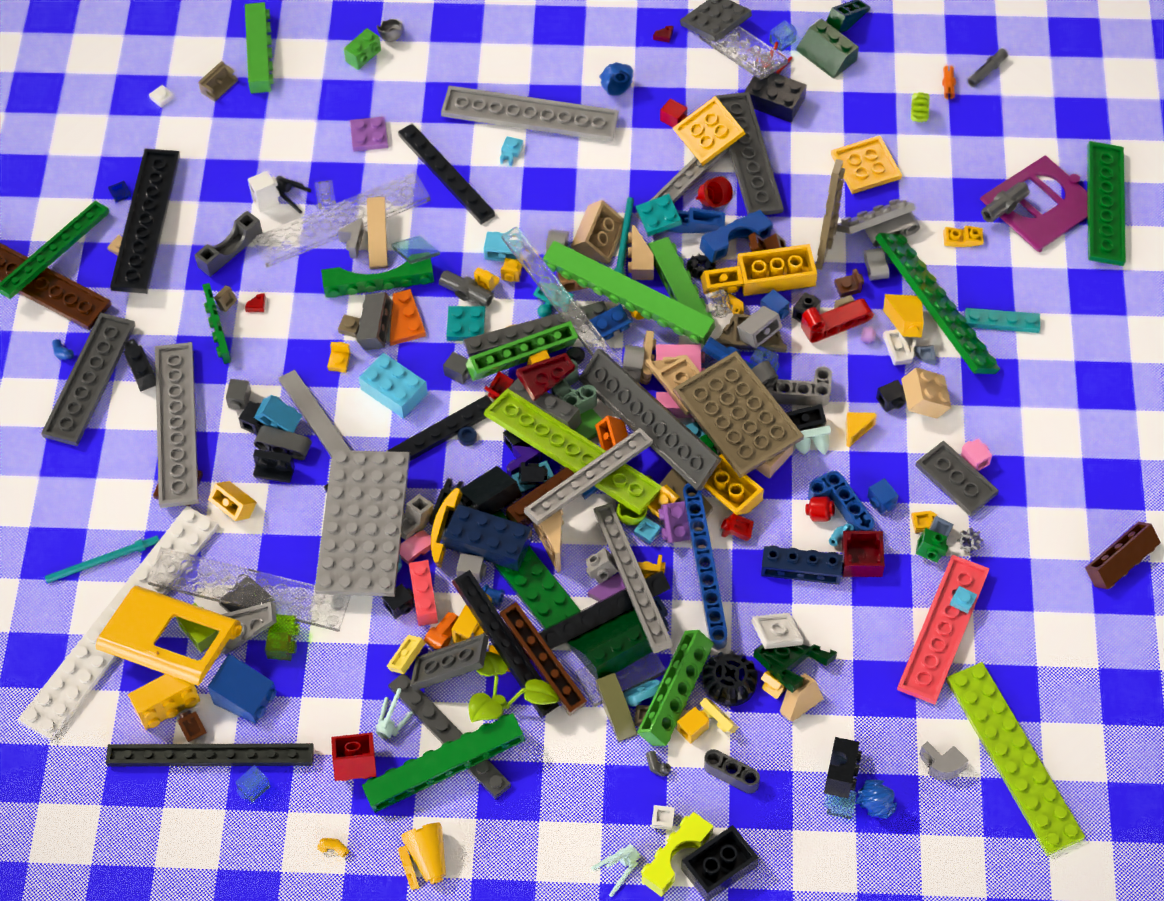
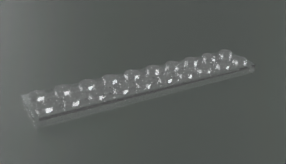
[252,171,431,268]
[148,547,351,632]

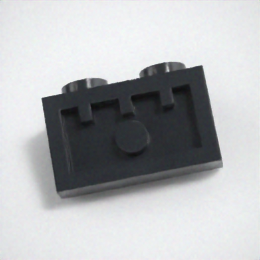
[253,449,295,483]

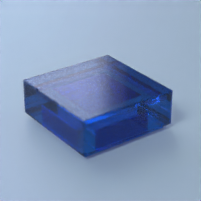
[108,181,132,203]

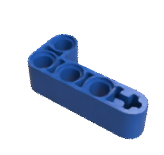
[808,471,874,531]

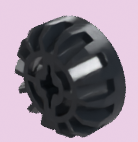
[702,651,758,707]

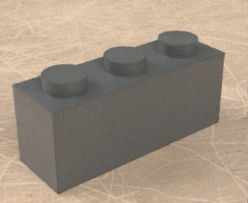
[356,292,393,350]

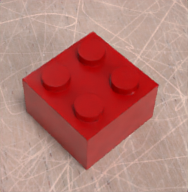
[331,732,377,781]

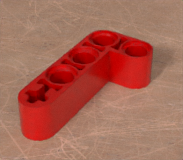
[801,298,874,343]

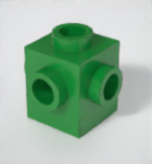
[915,528,948,562]

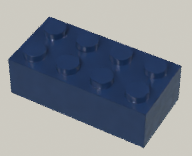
[443,504,533,571]

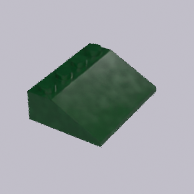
[566,608,653,679]

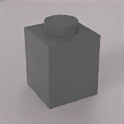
[443,352,471,384]
[225,379,251,410]

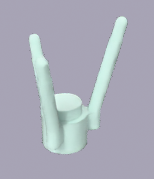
[375,688,413,739]
[591,844,640,897]

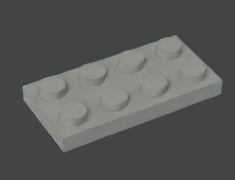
[837,199,916,234]

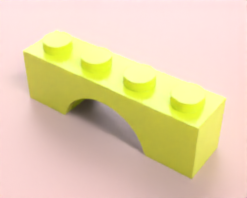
[641,812,714,897]

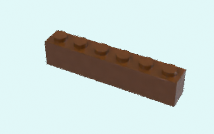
[499,602,587,716]

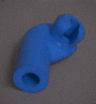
[52,339,74,360]

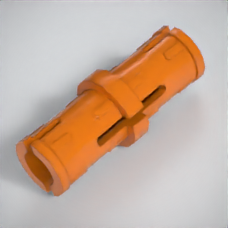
[942,65,956,99]

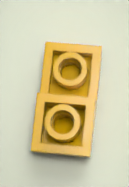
[943,225,984,247]

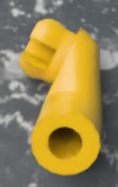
[725,294,744,315]
[317,837,350,858]

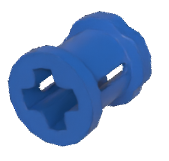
[482,584,505,607]

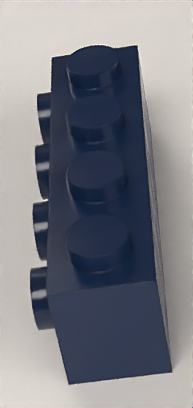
[761,545,843,585]

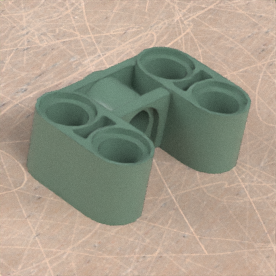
[548,360,598,414]

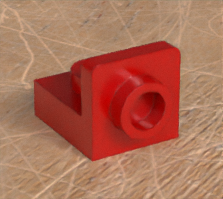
[721,513,754,541]

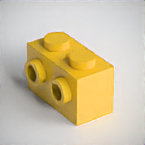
[700,266,743,296]
[208,481,257,521]

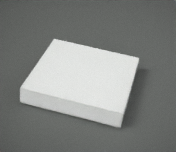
[751,613,804,649]

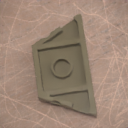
[716,314,787,353]

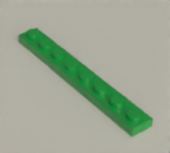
[0,200,109,300]

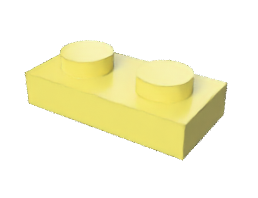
[387,635,426,674]
[699,698,739,733]

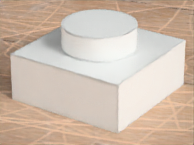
[149,85,174,108]
[651,805,675,830]

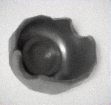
[376,19,404,42]

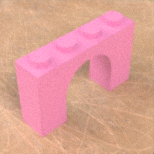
[656,344,705,418]

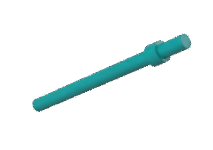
[614,197,634,275]
[45,535,159,583]

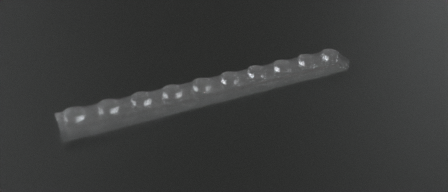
[501,226,623,367]

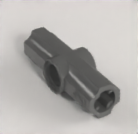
[981,182,1030,222]
[439,270,494,308]

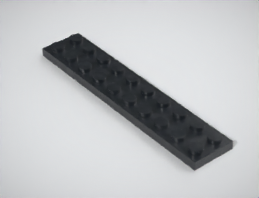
[110,148,180,294]

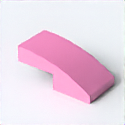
[400,530,431,565]

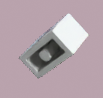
[248,171,280,213]

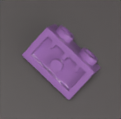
[658,501,690,543]

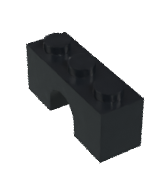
[824,737,862,799]

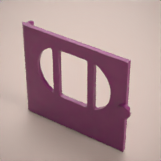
[980,155,1087,252]

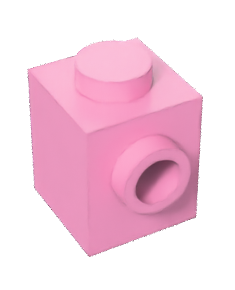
[961,439,992,471]

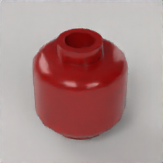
[805,496,835,522]

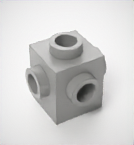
[586,548,619,583]

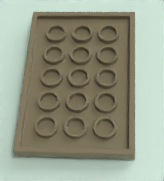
[673,351,804,478]

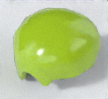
[616,502,647,526]

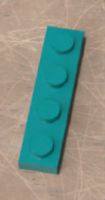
[964,308,1040,333]

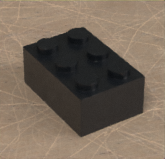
[745,67,807,123]
[681,825,759,901]

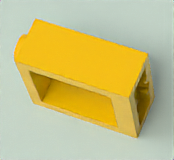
[451,593,492,644]

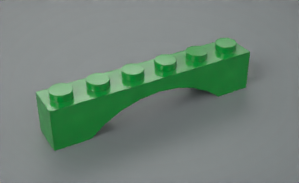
[321,254,434,298]

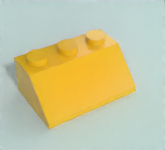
[704,454,764,515]

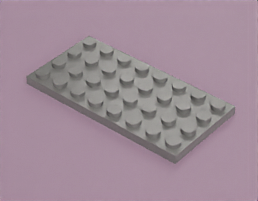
[315,450,410,597]

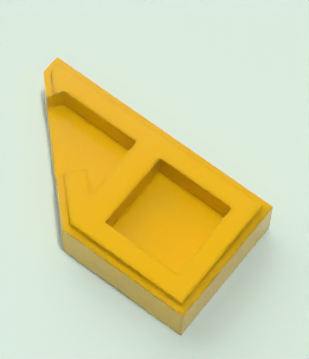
[911,511,937,533]
[398,846,419,890]

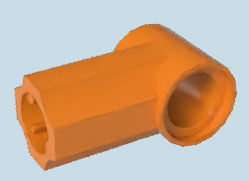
[424,612,458,650]

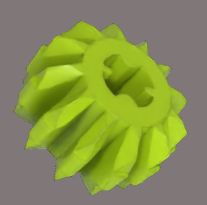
[911,92,930,122]

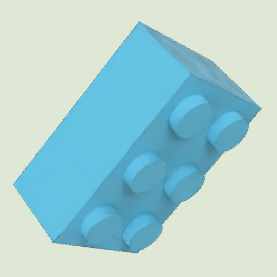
[359,353,428,419]

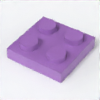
[350,116,388,152]

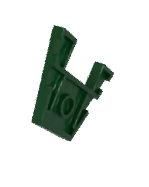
[753,644,838,693]

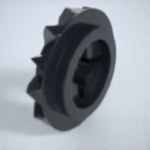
[687,253,716,279]

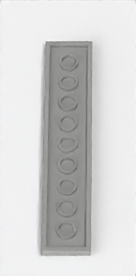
[441,85,619,142]
[155,342,199,508]

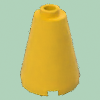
[401,822,446,885]

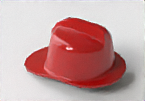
[696,176,733,208]

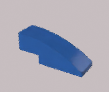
[667,207,725,233]

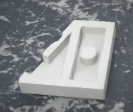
[883,329,916,366]

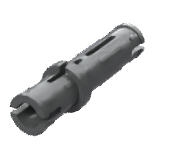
[967,48,1008,88]

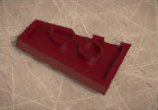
[516,353,575,401]

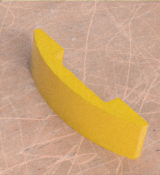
[431,488,462,567]

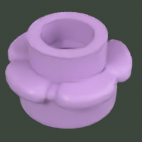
[861,326,876,344]

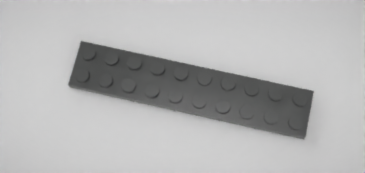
[578,349,722,491]

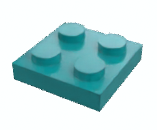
[635,194,682,237]
[446,306,486,341]

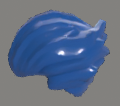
[599,62,634,96]
[855,779,897,818]

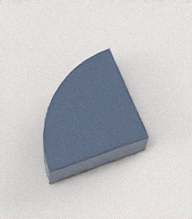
[914,345,937,364]

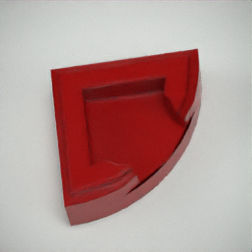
[245,293,266,312]

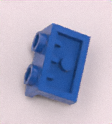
[588,304,633,341]

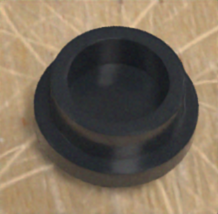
[567,347,585,364]

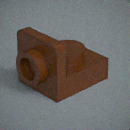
[834,268,864,298]
[177,710,207,742]

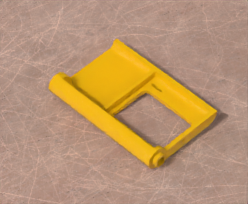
[96,586,242,686]

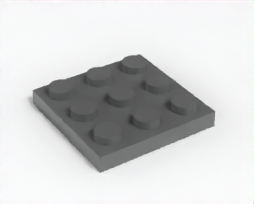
[680,0,752,42]

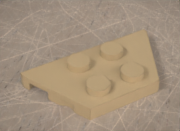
[645,355,700,416]

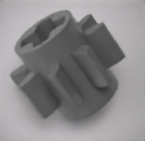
[957,527,984,553]

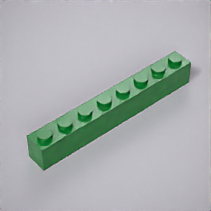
[362,713,526,813]

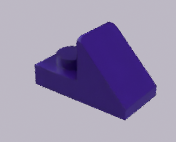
[506,446,542,476]

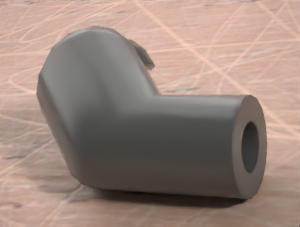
[646,751,671,777]

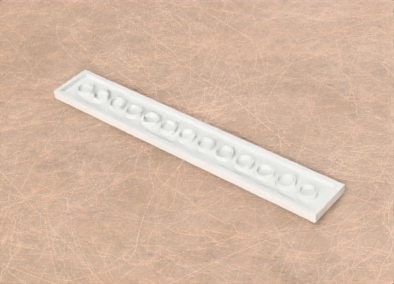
[17,506,219,742]

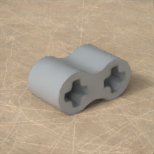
[864,248,889,281]

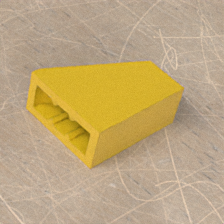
[883,294,924,338]

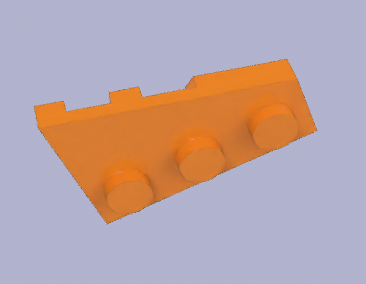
[390,289,426,346]

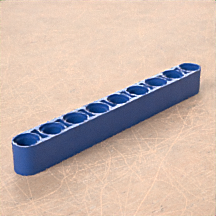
[683,483,727,650]

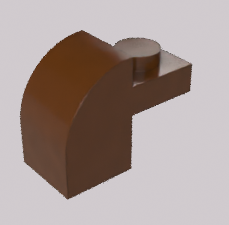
[748,232,787,252]

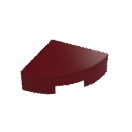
[653,26,674,43]

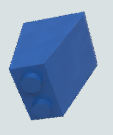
[207,654,276,724]

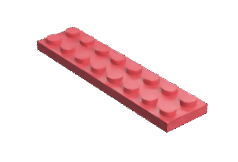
[897,555,990,705]

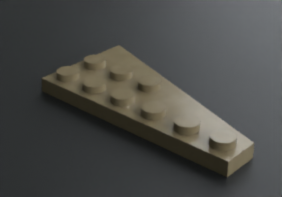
[815,159,845,270]

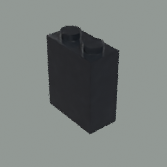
[460,466,522,515]

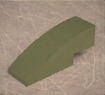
[595,673,637,742]

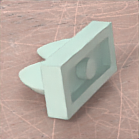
[795,425,831,455]

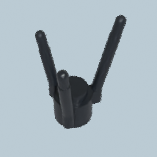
[276,175,311,214]

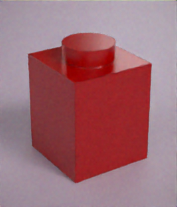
[660,98,688,128]

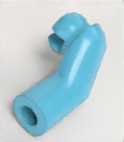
[829,524,854,546]

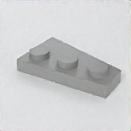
[221,602,276,655]

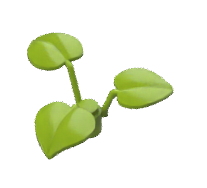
[468,652,558,723]

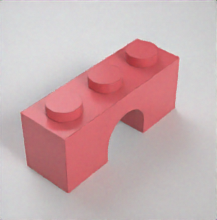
[409,560,438,626]

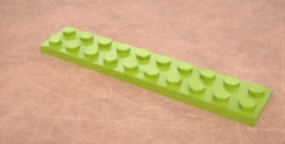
[484,388,662,515]
[946,662,1085,856]

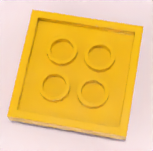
[673,96,746,166]
[831,136,902,194]

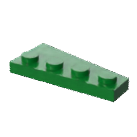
[202,283,231,364]

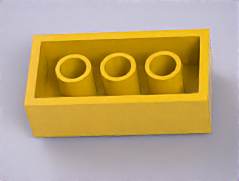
[737,244,817,296]

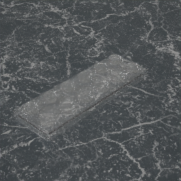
[699,26,788,80]

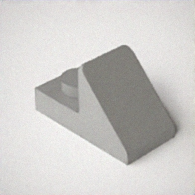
[338,219,364,259]

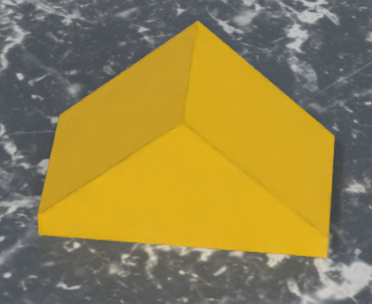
[845,412,877,447]

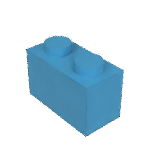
[254,395,302,433]

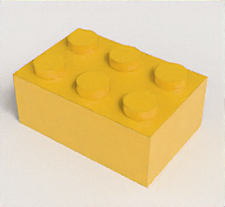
[128,674,200,730]

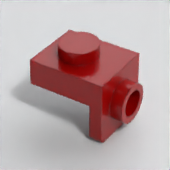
[484,371,515,400]

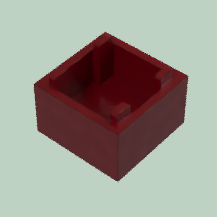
[841,531,885,577]

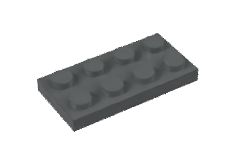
[915,440,999,516]
[410,633,489,691]

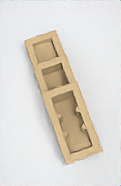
[367,197,388,269]

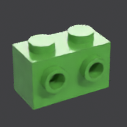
[343,28,381,70]

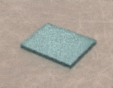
[391,235,440,264]

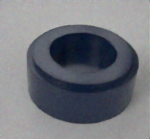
[458,427,477,446]

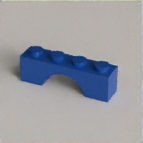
[699,210,773,263]

